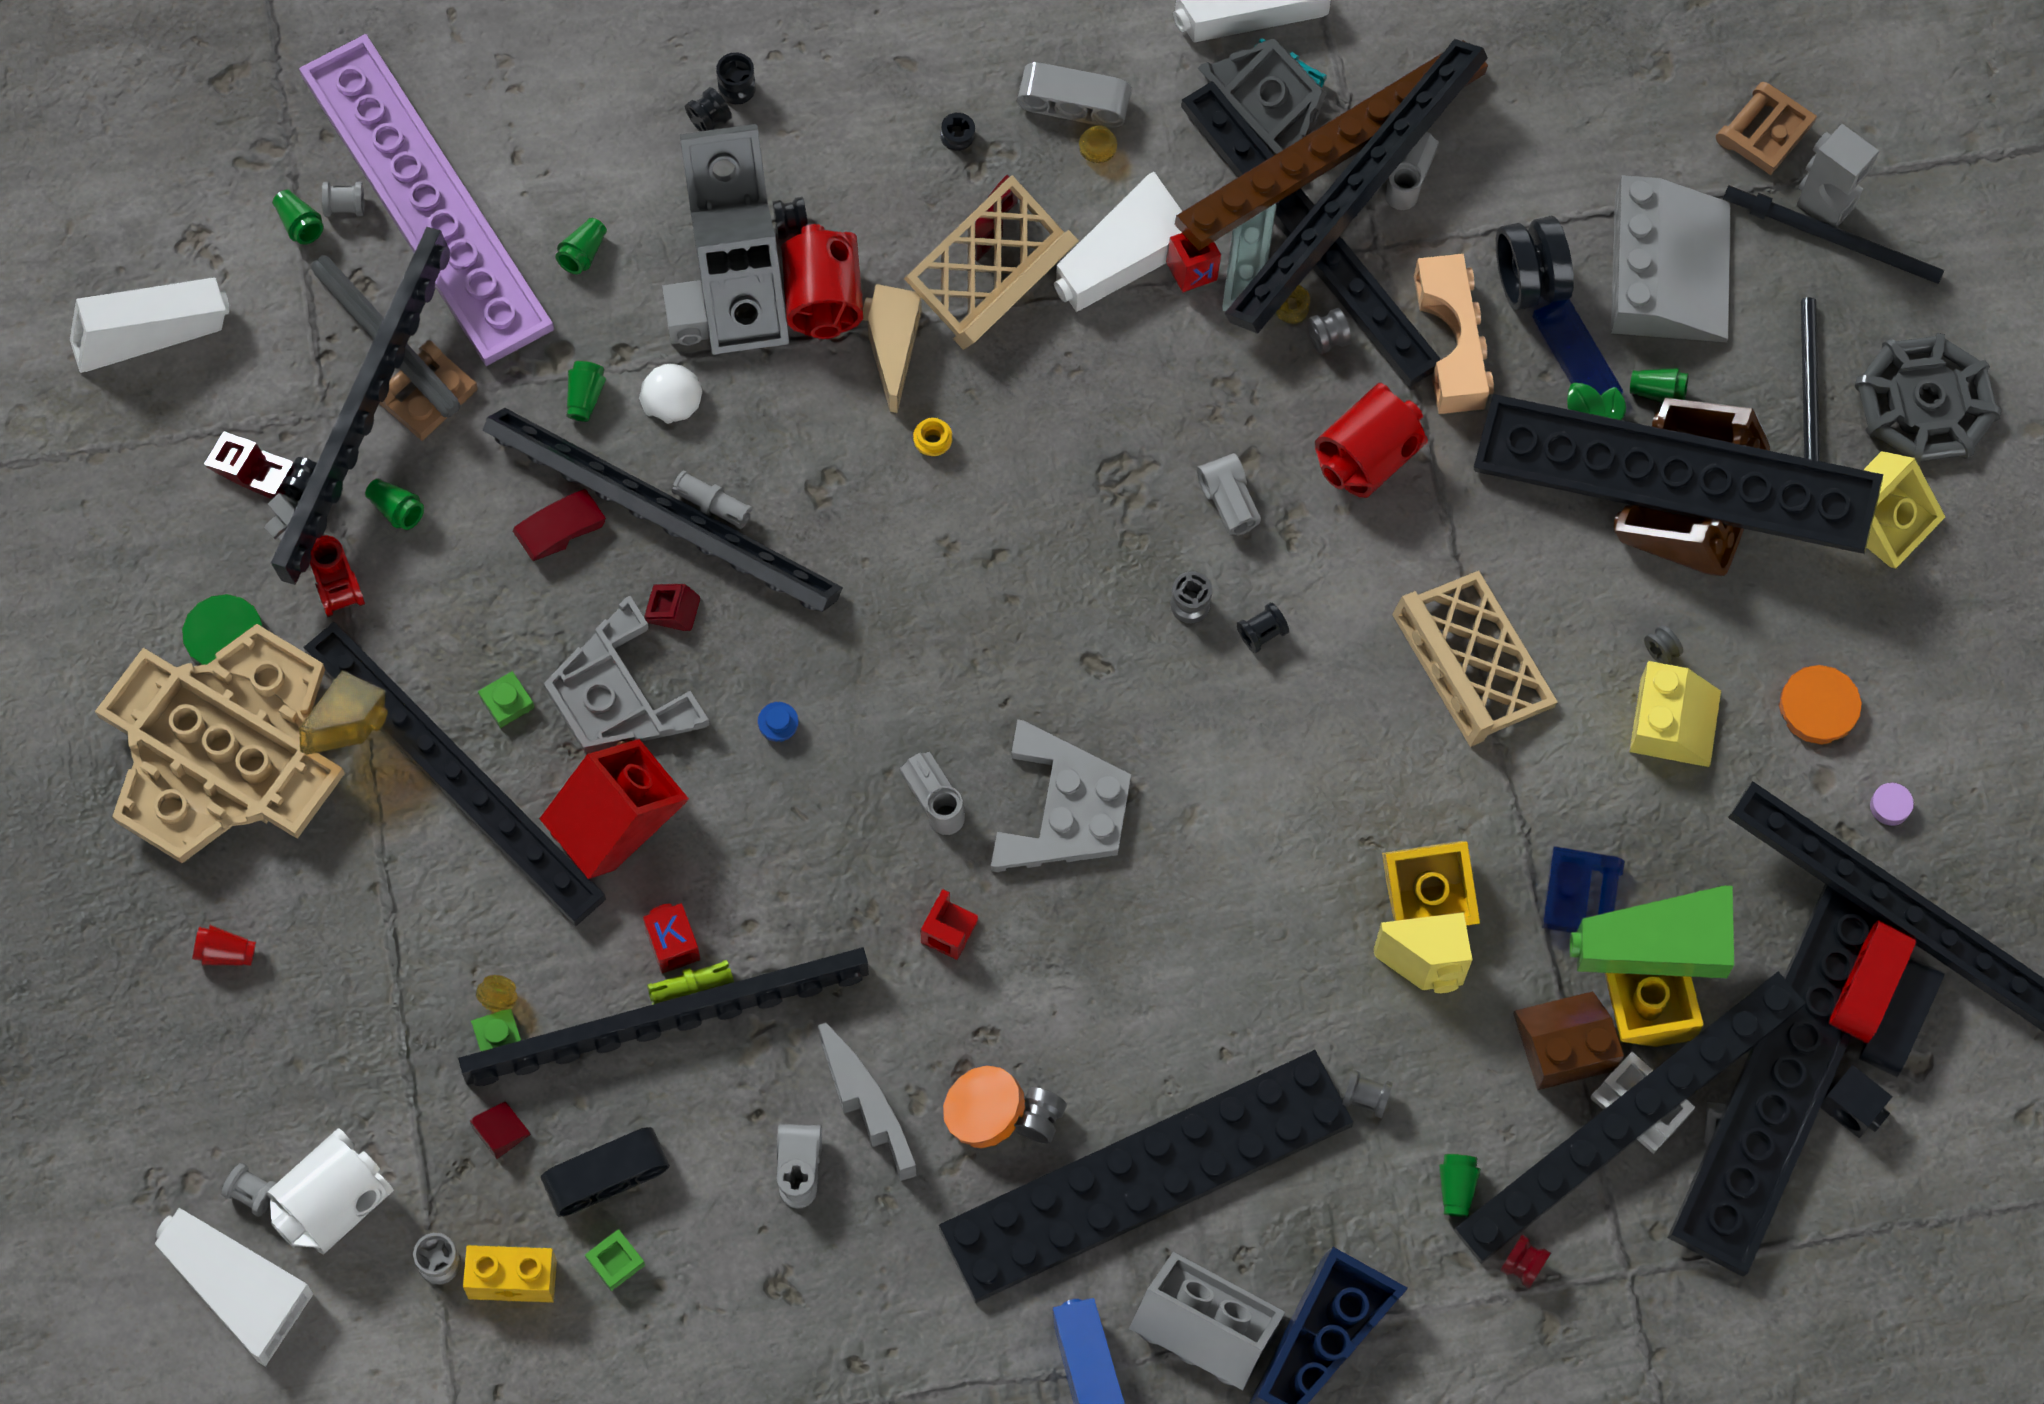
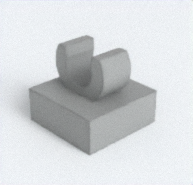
[264,493,298,540]

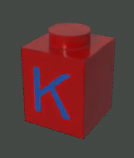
[1166,233,1221,293]
[643,903,701,974]

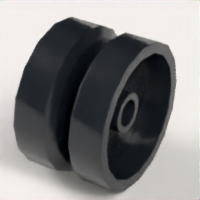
[1495,216,1574,310]

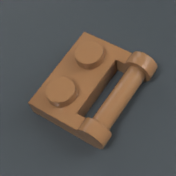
[1716,82,1817,175]
[379,340,478,441]

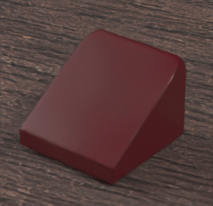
[644,584,700,631]
[469,1101,531,1159]

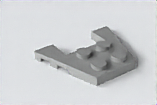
[544,596,709,753]
[991,720,1131,872]

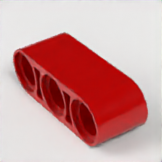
[1829,920,1916,1043]

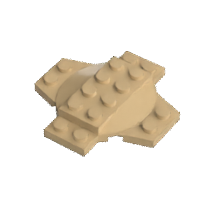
[95,624,345,863]

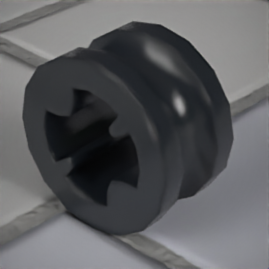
[940,112,975,151]

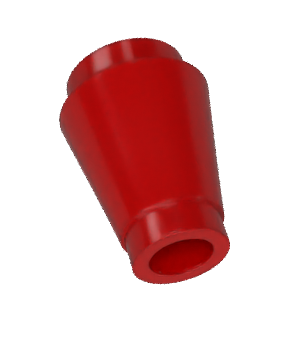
[192,925,256,966]

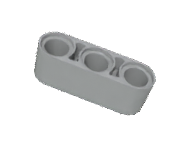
[1016,62,1132,128]

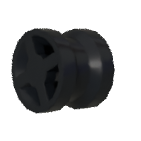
[685,87,732,132]
[772,197,808,240]
[280,457,317,501]

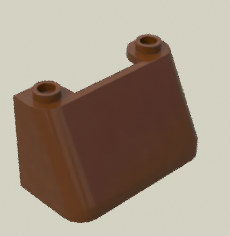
[1614,398,1770,576]

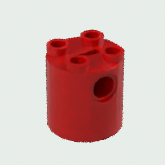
[781,224,864,339]
[1315,383,1428,498]

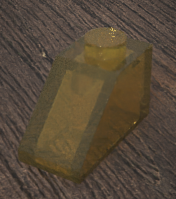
[299,670,388,755]

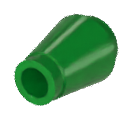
[272,190,324,245]
[555,218,607,275]
[566,361,606,422]
[1630,368,1689,403]
[365,478,424,530]
[1439,1154,1481,1217]

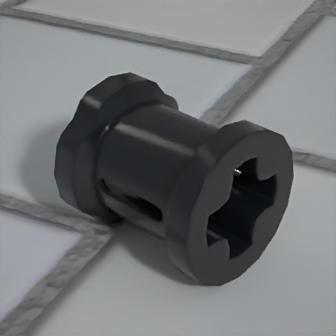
[1237,602,1290,653]

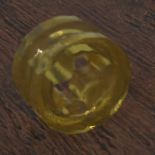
[1276,285,1311,324]

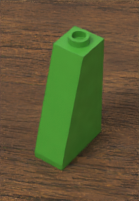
[1570,885,1734,978]

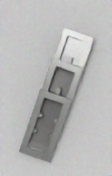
[818,1023,916,1181]

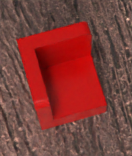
[920,889,978,960]

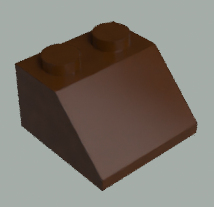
[1513,991,1624,1090]

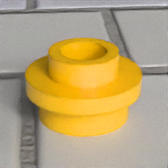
[913,418,952,456]

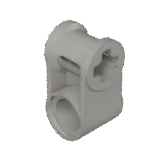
[777,1124,822,1209]

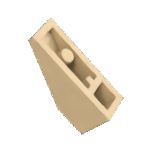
[863,284,922,413]

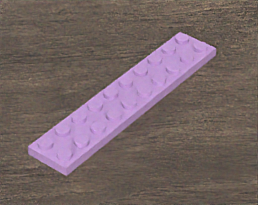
[299,34,554,366]

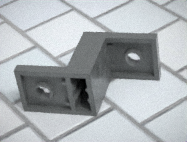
[680,124,789,355]

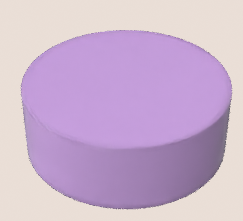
[1870,783,1914,826]

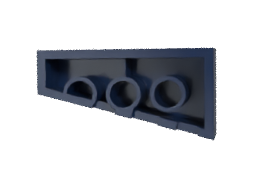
[1249,1247,1408,1404]

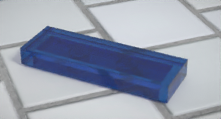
[1532,299,1623,395]

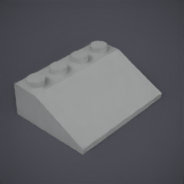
[1611,175,1730,342]

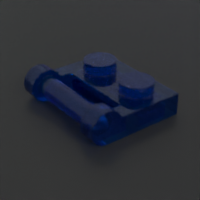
[1541,846,1625,933]

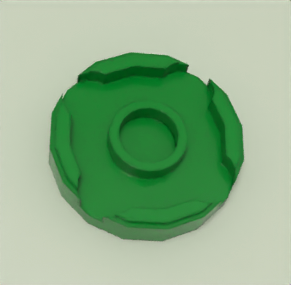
[182,594,263,665]

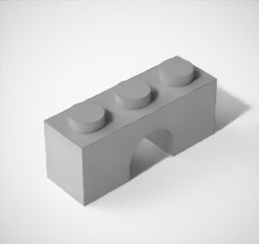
[1796,124,1879,227]

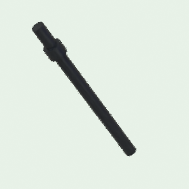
[1723,185,1944,284]
[1801,297,1820,461]

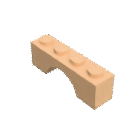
[1414,254,1494,414]

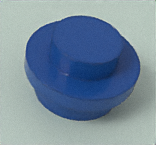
[758,702,798,742]

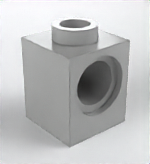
[662,280,709,345]

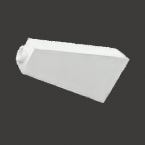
[1173,0,1331,43]
[1054,172,1183,312]
[70,277,229,373]
[155,1208,313,1367]

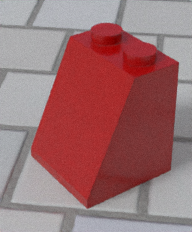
[539,739,689,879]

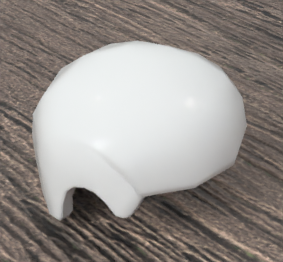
[639,364,702,424]

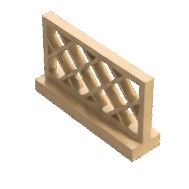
[904,175,1079,350]
[1392,571,1558,747]

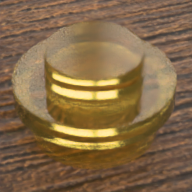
[1079,126,1117,163]
[476,975,518,1012]

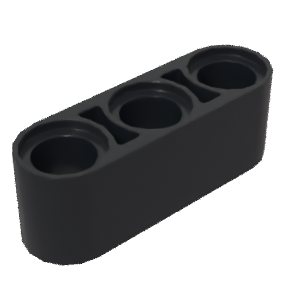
[1859,957,1945,1077]
[541,1127,670,1217]

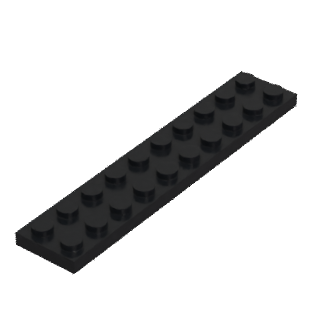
[1473,394,1883,554]
[1667,884,1878,1277]
[939,1050,1353,1303]

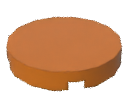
[1779,665,1862,745]
[943,1065,1025,1149]

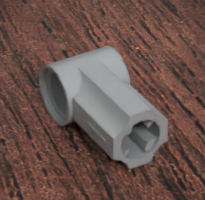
[1385,132,1439,210]
[1197,453,1261,536]
[900,752,965,835]

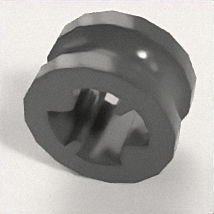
[1644,625,1683,664]

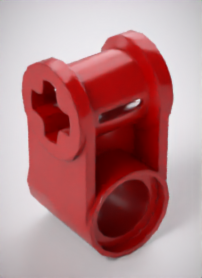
[310,535,365,618]

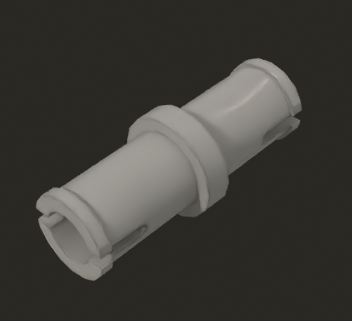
[672,470,753,529]

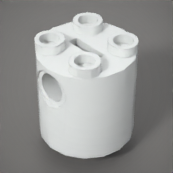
[267,1128,394,1255]

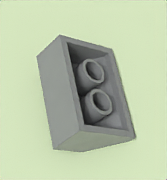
[1129,1252,1286,1390]

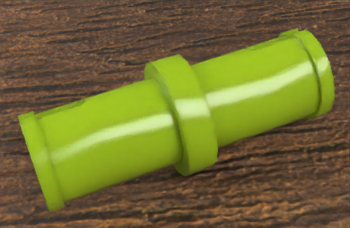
[647,960,734,1005]

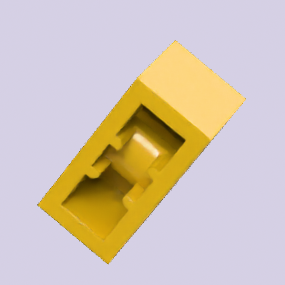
[463,1245,557,1303]

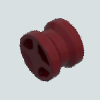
[1500,1235,1551,1289]

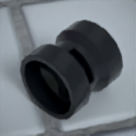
[716,52,756,105]

